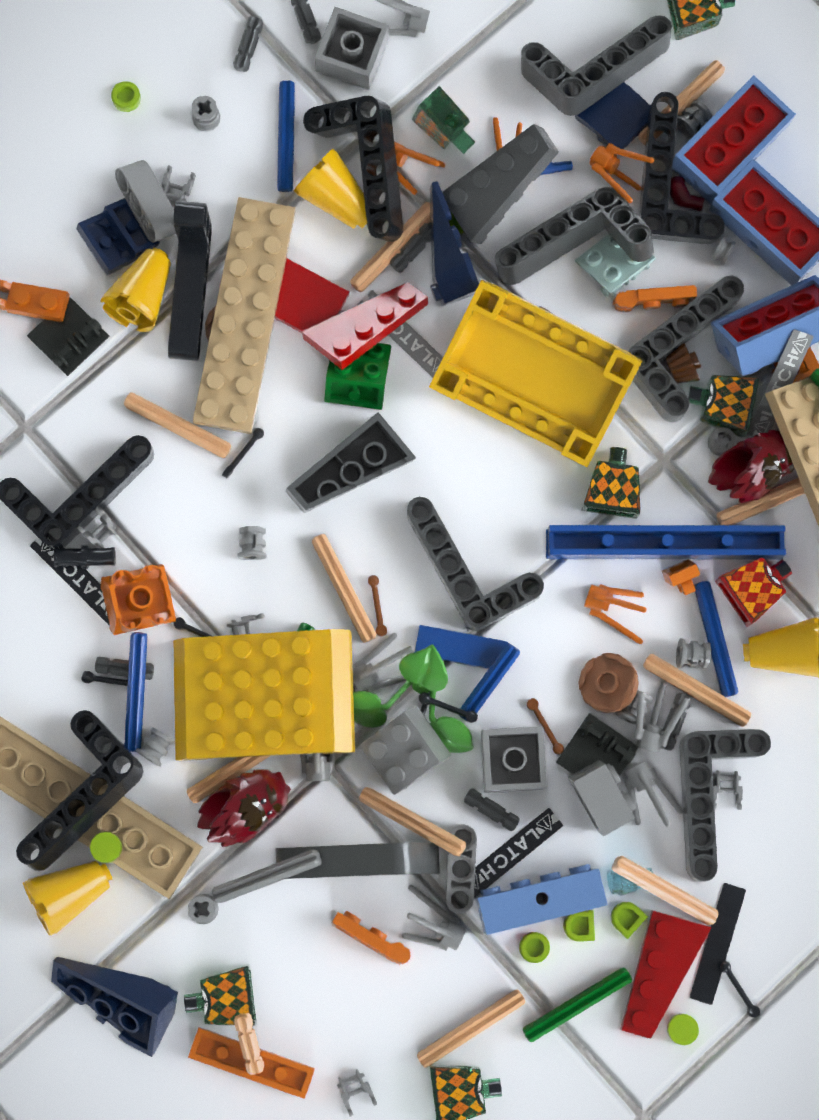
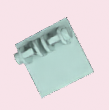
[575,234,656,297]

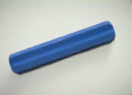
[459,643,520,722]

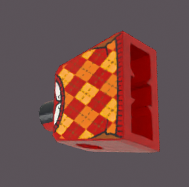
[715,557,792,627]

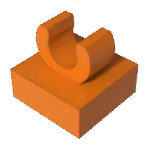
[661,559,700,596]

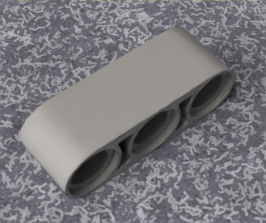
[115,160,176,243]
[445,824,477,914]

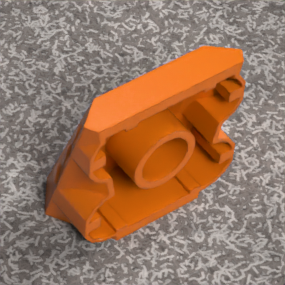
[101,564,176,635]

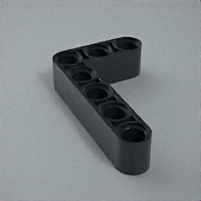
[638,92,725,244]
[303,95,403,242]
[168,201,212,361]
[0,435,155,550]
[16,710,144,871]

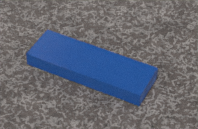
[415,625,508,669]

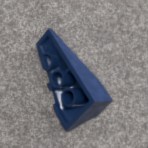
[429,181,479,307]
[51,957,178,1057]

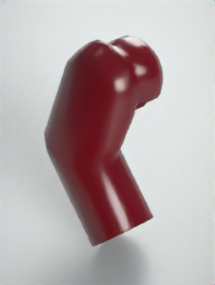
[670,176,705,212]

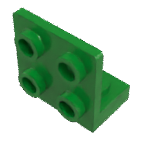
[324,343,392,410]

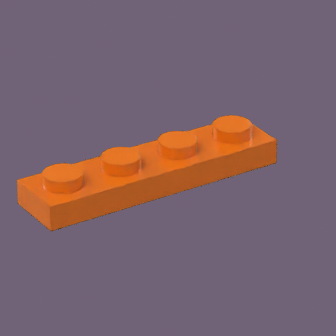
[188,1027,315,1099]

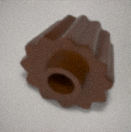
[666,343,701,383]

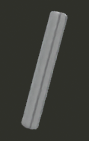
[212,850,322,903]

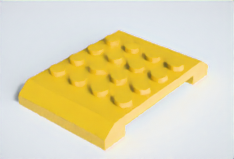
[429,280,642,467]
[173,629,355,761]

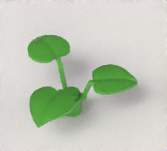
[353,644,474,753]

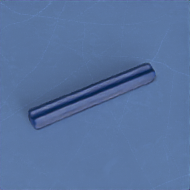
[277,80,295,192]
[694,581,739,697]
[124,632,148,752]

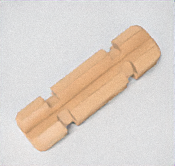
[234,1013,264,1075]

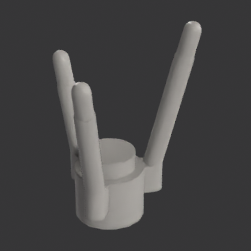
[375,0,430,38]
[353,633,413,693]
[633,680,689,752]
[300,753,337,781]
[623,761,683,827]
[402,885,466,951]

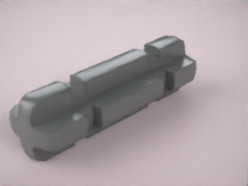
[290,0,321,44]
[233,16,263,72]
[390,223,431,273]
[95,656,154,680]
[660,693,692,751]
[464,788,520,831]

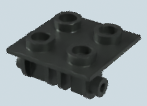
[27,297,110,377]
[556,713,639,776]

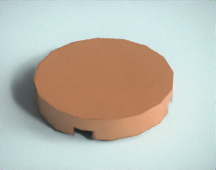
[578,653,639,714]

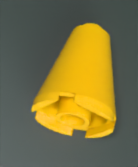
[293,148,367,229]
[100,248,171,332]
[743,617,819,678]
[22,861,113,936]

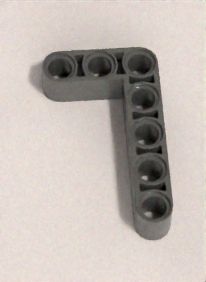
[521,15,672,116]
[495,186,654,285]
[628,275,744,423]
[407,496,544,631]
[679,729,771,882]
[275,842,440,879]

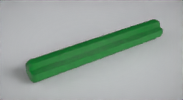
[522,967,632,1043]

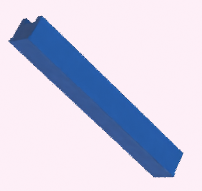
[546,525,786,560]

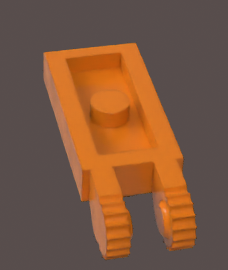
[0,280,70,322]
[612,285,697,312]
[331,911,411,965]

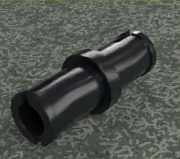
[54,545,116,569]

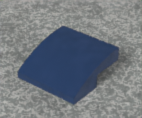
[575,82,650,149]
[76,198,160,276]

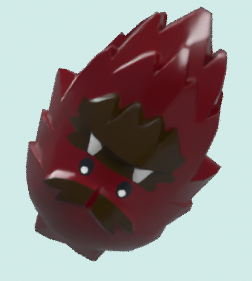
[708,430,795,503]
[197,769,291,847]

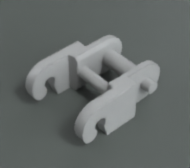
[161,165,196,201]
[77,507,117,548]
[227,613,265,635]
[713,770,743,810]
[336,1069,378,1117]

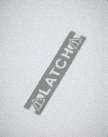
[357,290,443,378]
[746,329,813,437]

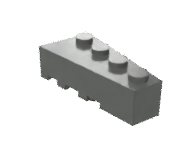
[442,124,559,244]
[285,412,416,513]

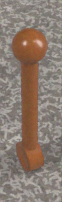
[368,575,387,637]
[527,698,564,755]

